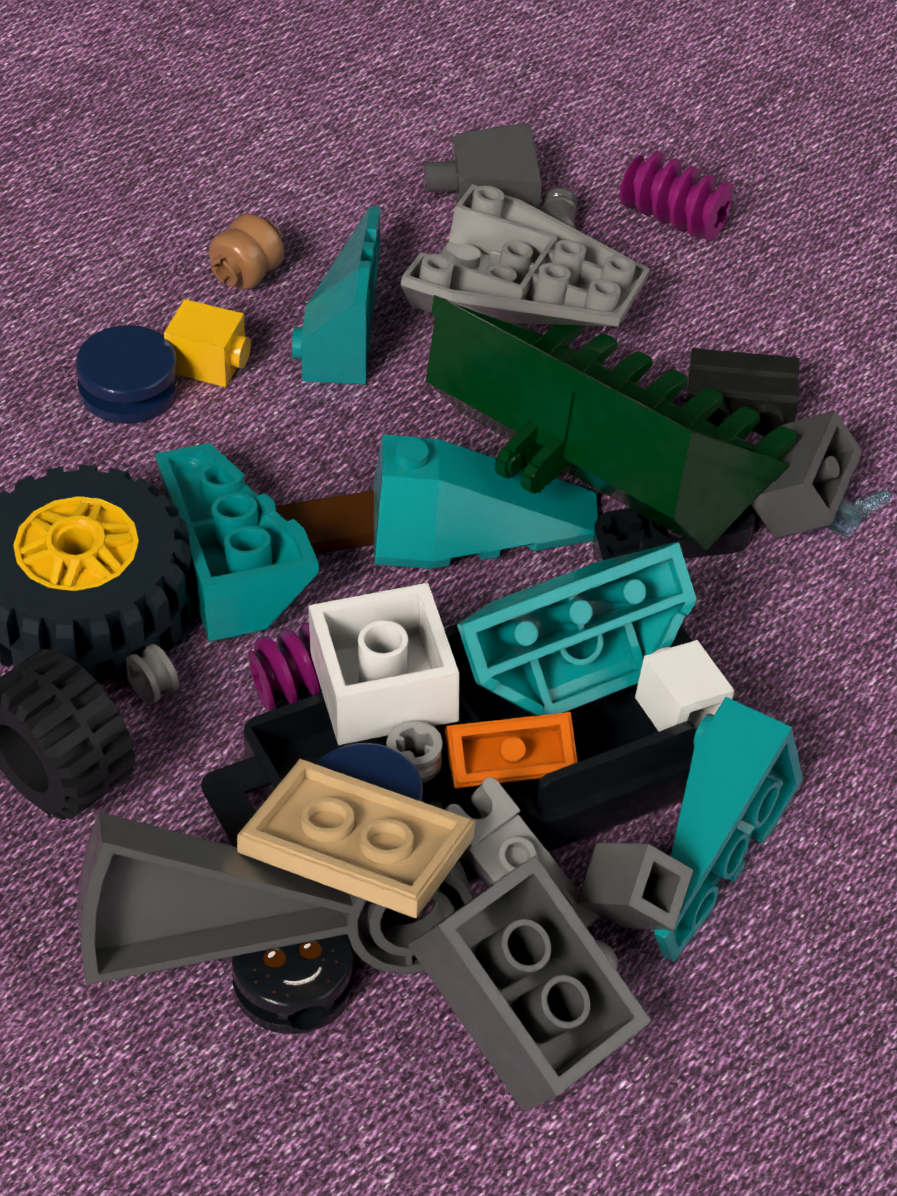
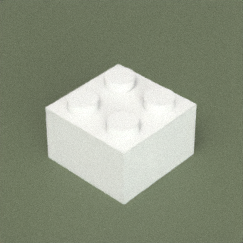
[308,583,459,745]

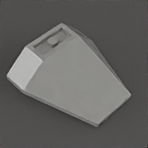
[401,184,650,326]

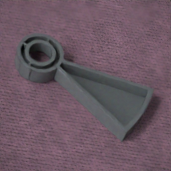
[78,812,473,985]

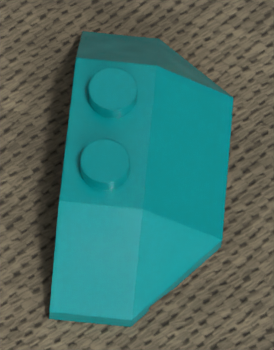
[457,542,697,716]

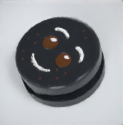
[231,934,353,1034]

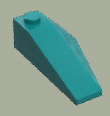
[155,443,319,642]

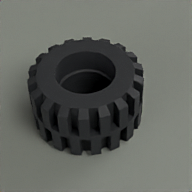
[0,649,135,820]

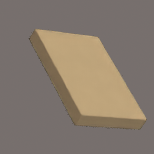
[237,759,475,919]

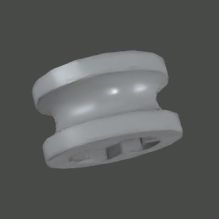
[126,644,179,705]
[386,721,443,783]

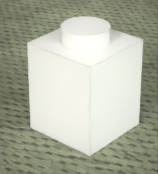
[635,640,735,731]

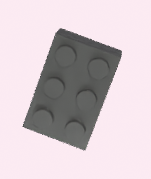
[408,855,651,1112]

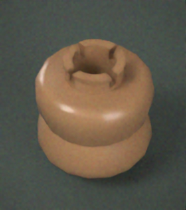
[209,213,285,290]

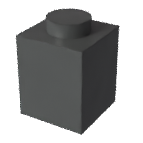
[577,843,693,931]

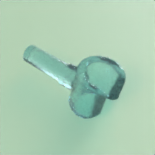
[824,489,890,538]

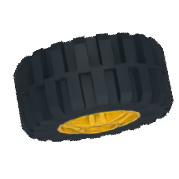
[0,465,195,683]

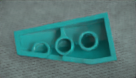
[292,206,381,385]
[374,434,598,569]
[654,697,803,962]

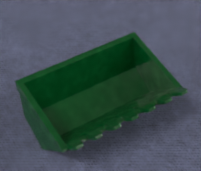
[426,295,797,551]

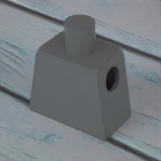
[424,123,542,210]

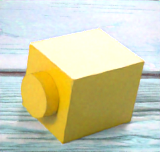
[164,299,251,387]

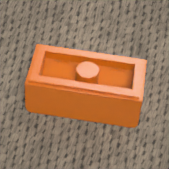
[444,712,577,789]

